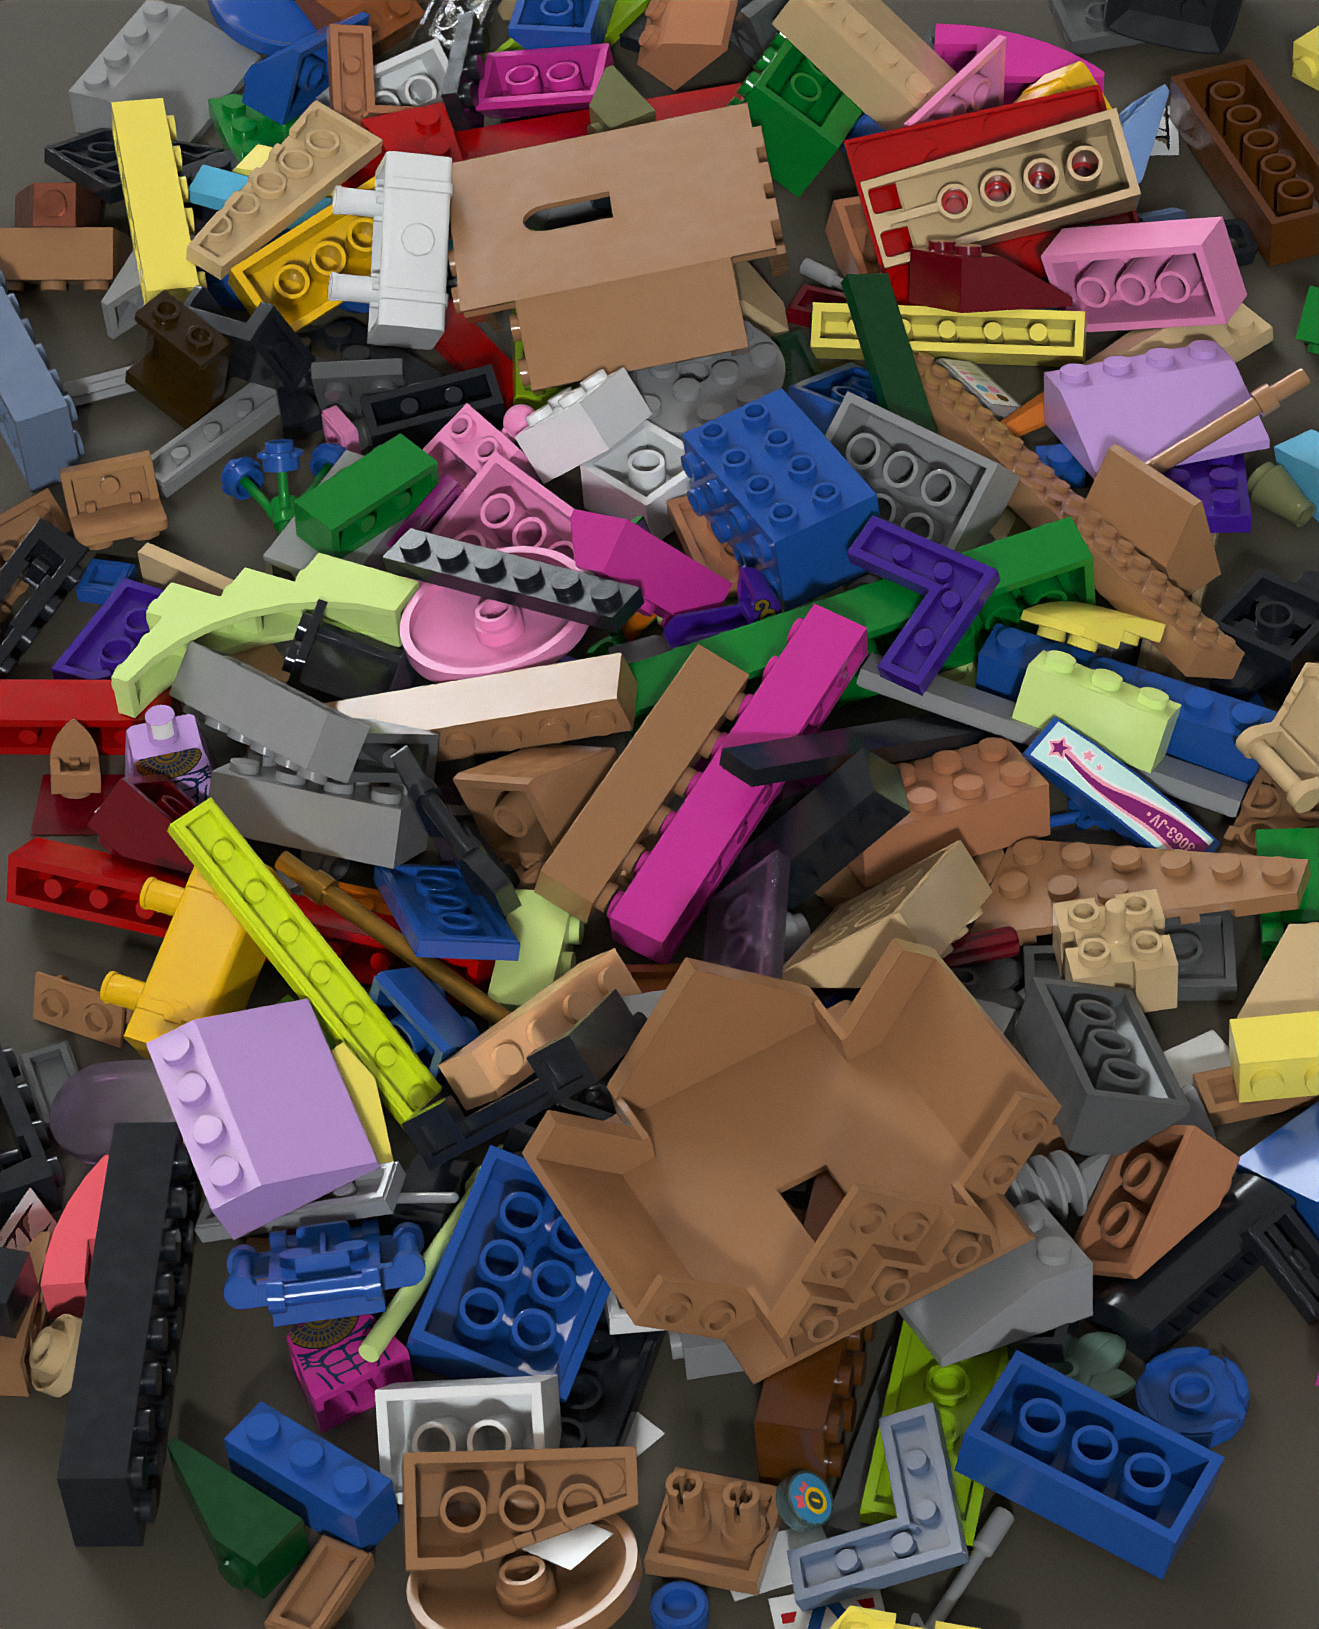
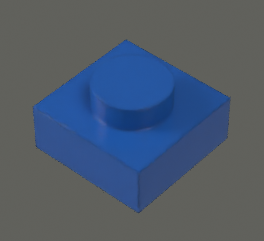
[1035,444,1086,489]

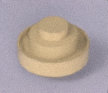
[29,1314,82,1398]

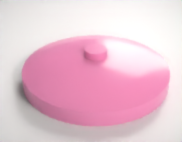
[400,546,589,684]

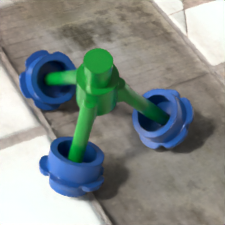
[221,439,346,536]

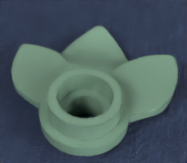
[1046,1331,1136,1399]

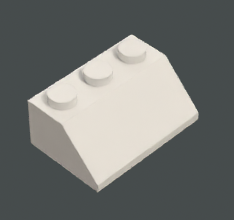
[316,38,448,108]
[375,1375,562,1504]

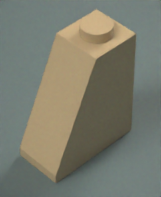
[1237,922,1319,1018]

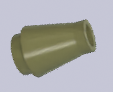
[1247,462,1316,527]

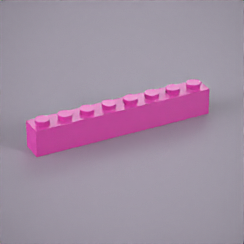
[607,603,868,964]

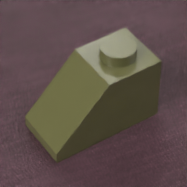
[587,65,656,135]

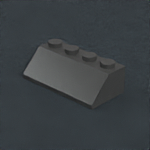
[1015,976,1190,1156]

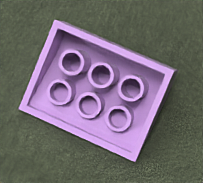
[1044,340,1270,480]
[146,998,381,1240]

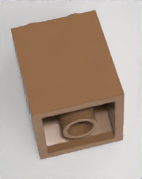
[453,744,619,862]

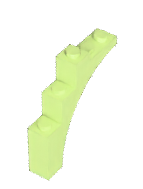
[111,553,419,718]

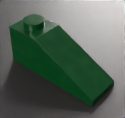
[167,1437,310,1599]

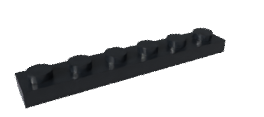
[382,528,645,633]

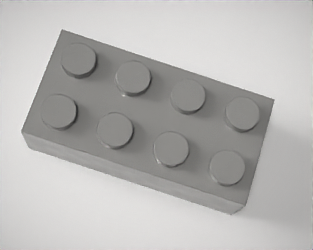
[208,750,428,869]

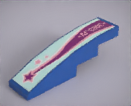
[1021,717,1220,853]

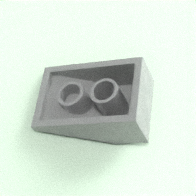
[897,1199,1093,1367]

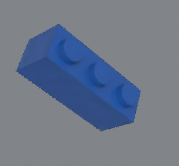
[224,1401,399,1553]

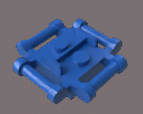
[224,1217,426,1327]

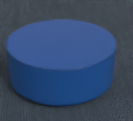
[650,1581,710,1629]

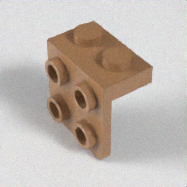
[58,450,169,550]

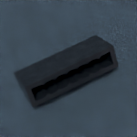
[1084,1173,1297,1364]

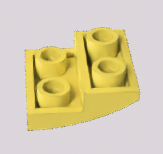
[1020,601,1166,653]

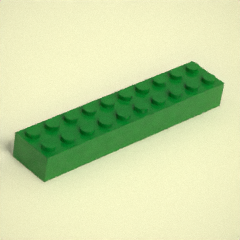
[620,516,1096,747]

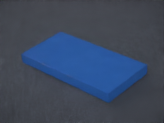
[373,864,520,961]

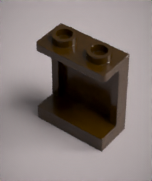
[125,290,232,429]

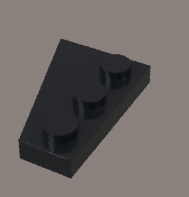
[441,12,490,132]

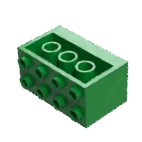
[726,31,863,198]

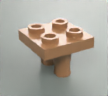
[644,1467,788,1596]

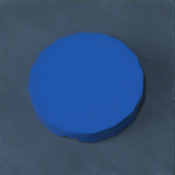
[1135,1346,1250,1448]

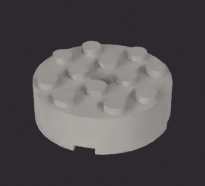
[628,320,787,441]

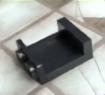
[183,285,316,394]
[282,599,417,703]

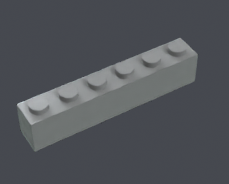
[169,641,370,785]

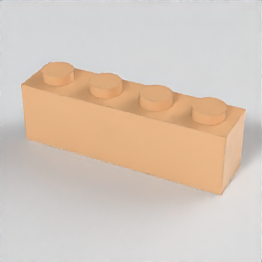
[438,948,642,1111]

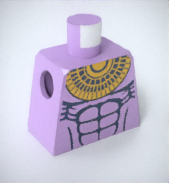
[125,705,217,805]

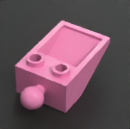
[422,403,540,490]

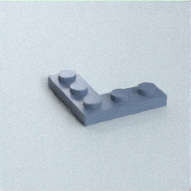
[787,1402,970,1612]

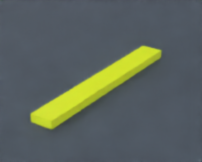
[167,797,442,1132]

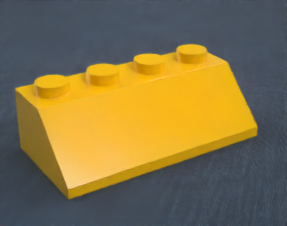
[228,176,375,333]

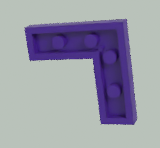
[847,515,1001,696]

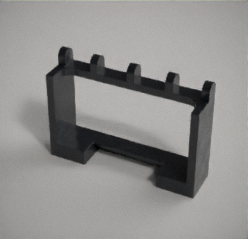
[401,989,647,1170]

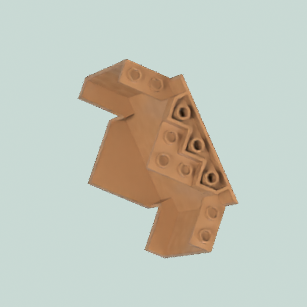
[448,103,790,396]
[522,938,1062,1385]

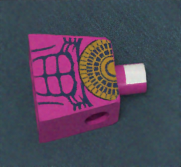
[286,1314,414,1434]

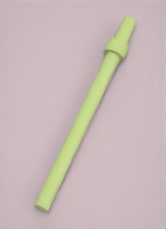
[358,1144,504,1362]

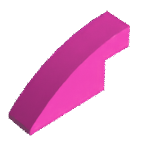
[934,23,1104,105]

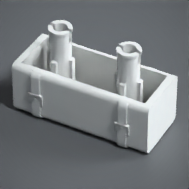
[328,151,453,350]

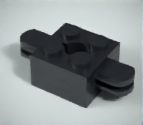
[1209,568,1319,702]

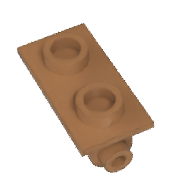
[33,971,134,1048]

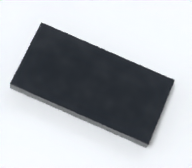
[559,1308,667,1448]

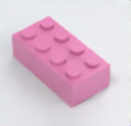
[1041,216,1247,332]

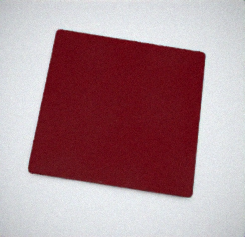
[30,774,125,835]

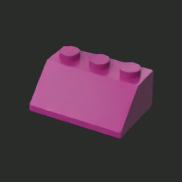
[475,43,615,119]
[570,509,732,628]

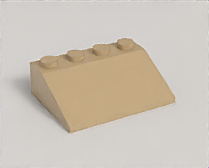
[772,0,958,131]
[773,840,993,988]

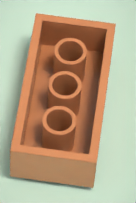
[847,737,1051,887]

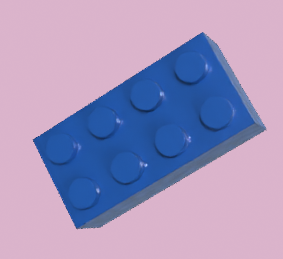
[955,1350,1225,1580]

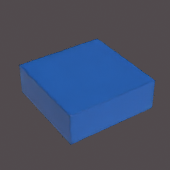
[76,558,138,605]

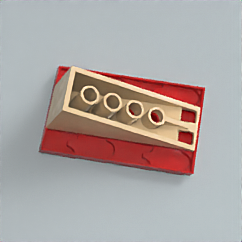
[844,84,1141,306]

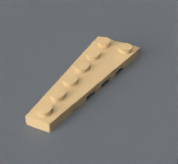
[186,100,383,280]

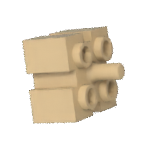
[1053,889,1178,1013]

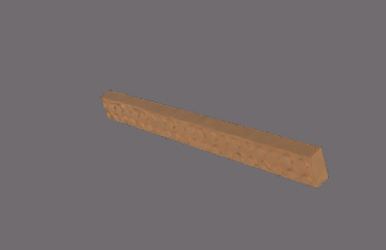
[913,351,1245,679]

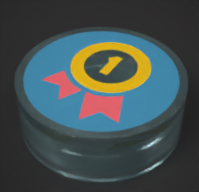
[776,1471,834,1533]

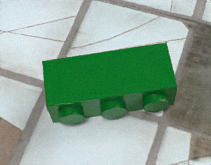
[294,433,439,559]

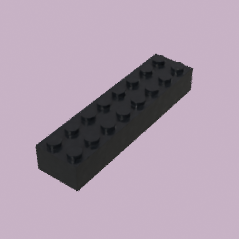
[57,1122,201,1547]

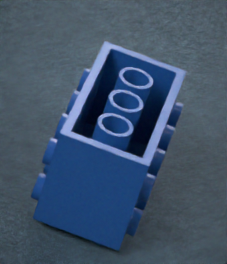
[681,388,880,612]

